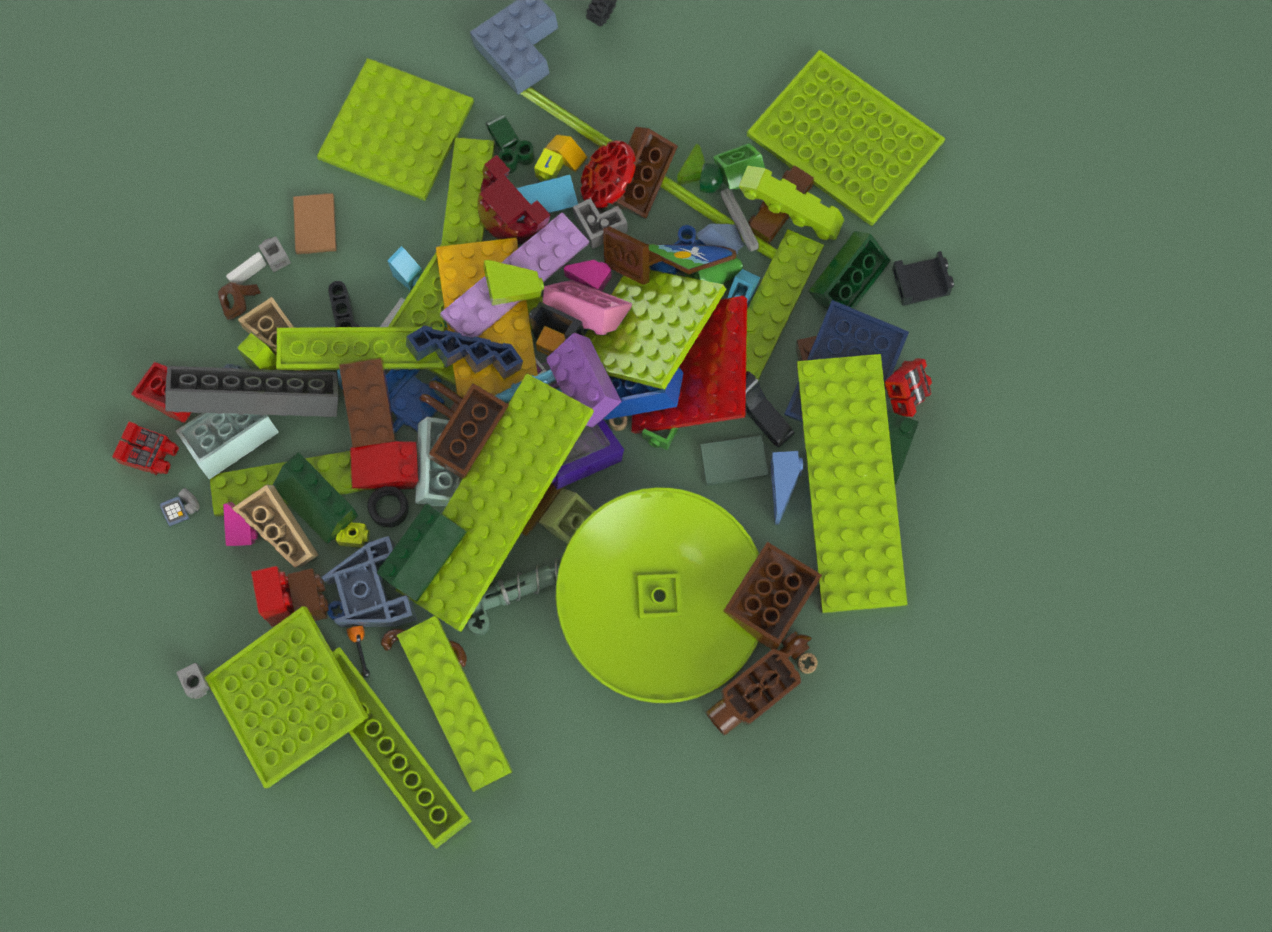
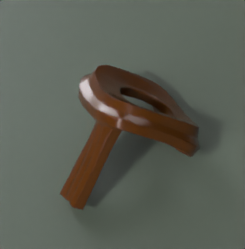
[218,282,261,320]

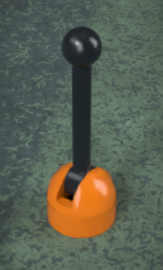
[346,626,370,678]

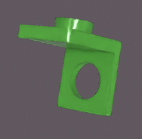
[642,428,678,450]

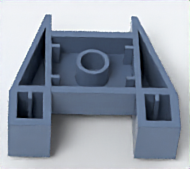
[322,536,417,627]

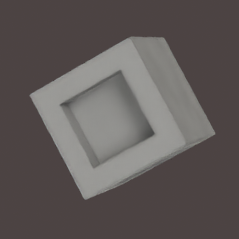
[176,663,211,699]

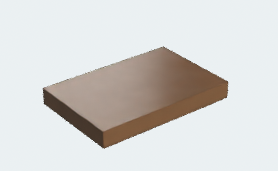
[293,193,337,254]

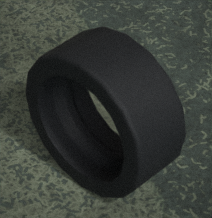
[367,486,409,528]

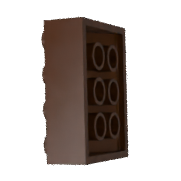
[723,542,822,650]

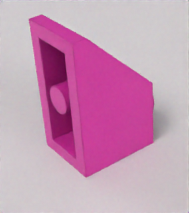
[564,260,612,291]
[223,502,258,546]

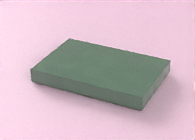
[700,435,769,486]

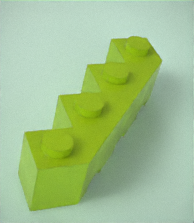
[739,166,845,240]

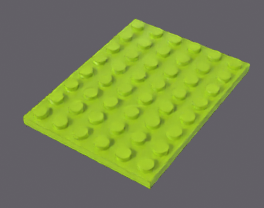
[746,50,945,226]

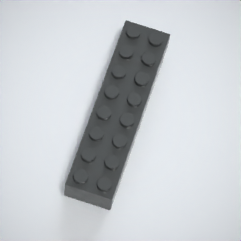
[165,366,338,417]

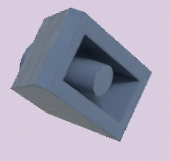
[696,224,744,254]

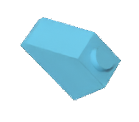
[387,246,423,291]
[727,269,760,306]

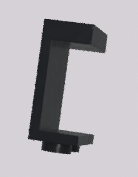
[892,251,954,306]
[529,302,585,340]

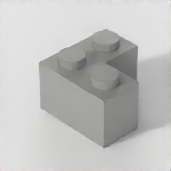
[573,198,628,249]

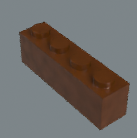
[748,165,814,244]

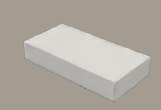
[226,252,267,285]

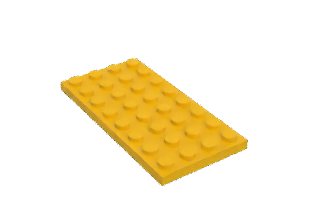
[436,238,538,398]

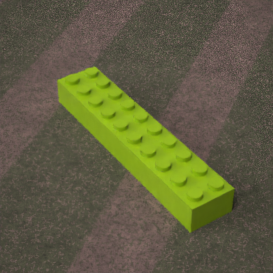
[332,647,471,849]

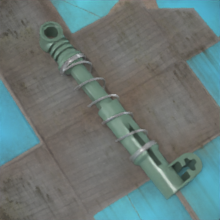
[467,558,561,636]

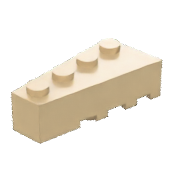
[237,297,316,371]
[232,485,319,567]

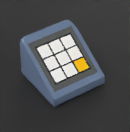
[160,497,189,526]

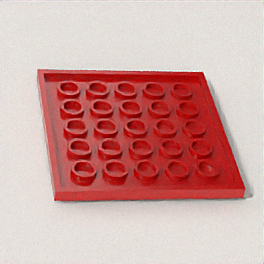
[631,295,747,434]

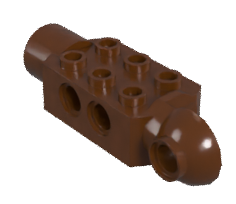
[706,631,812,736]

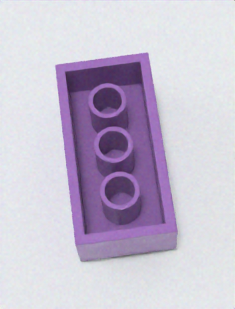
[546,333,622,427]

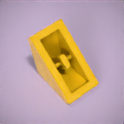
[545,135,587,172]

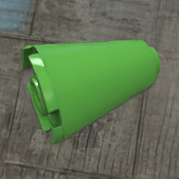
[685,257,743,284]

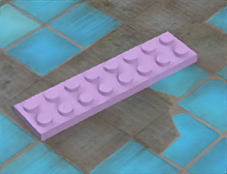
[440,212,589,338]

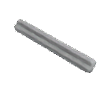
[721,188,759,251]

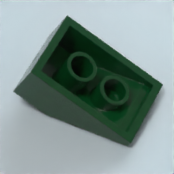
[887,411,919,485]

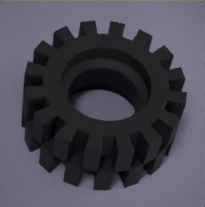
[586,0,617,27]

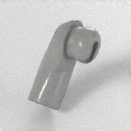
[178,488,200,515]

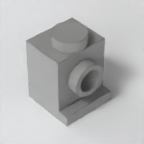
[258,236,291,273]

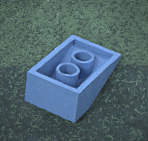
[770,451,803,525]

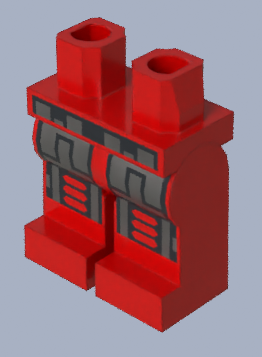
[885,358,932,417]
[112,421,179,476]

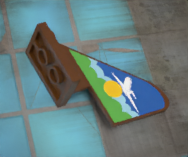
[603,226,736,285]

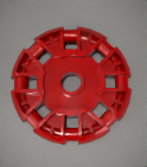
[580,140,636,208]

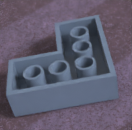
[470,0,558,95]

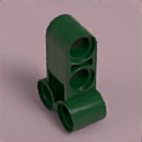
[486,114,535,174]

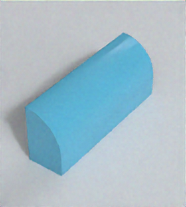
[516,175,578,221]

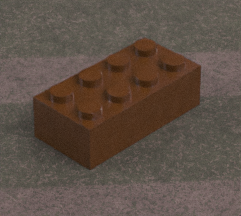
[339,357,396,447]
[428,383,509,479]

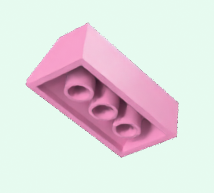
[542,280,632,335]

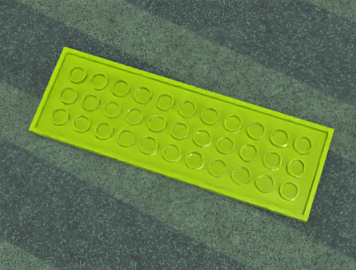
[797,354,908,613]
[396,374,594,632]

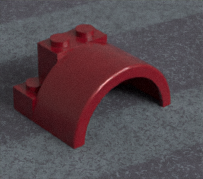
[478,155,551,244]

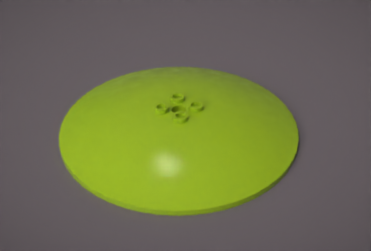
[556,488,759,703]

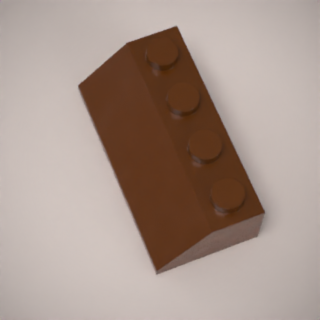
[612,127,678,218]

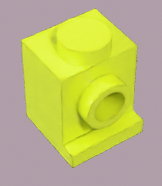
[336,522,370,548]

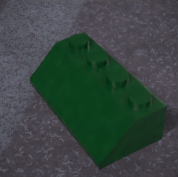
[808,231,891,311]
[273,452,358,544]
[377,503,467,601]

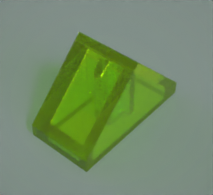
[677,143,706,185]

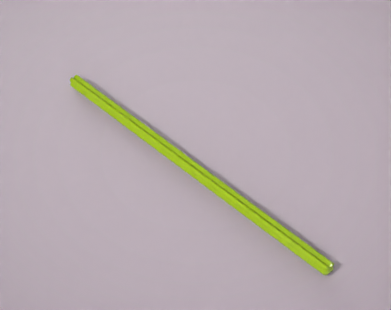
[520,87,777,259]

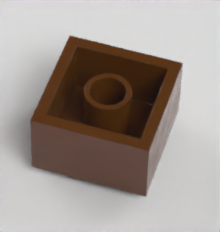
[287,568,329,621]

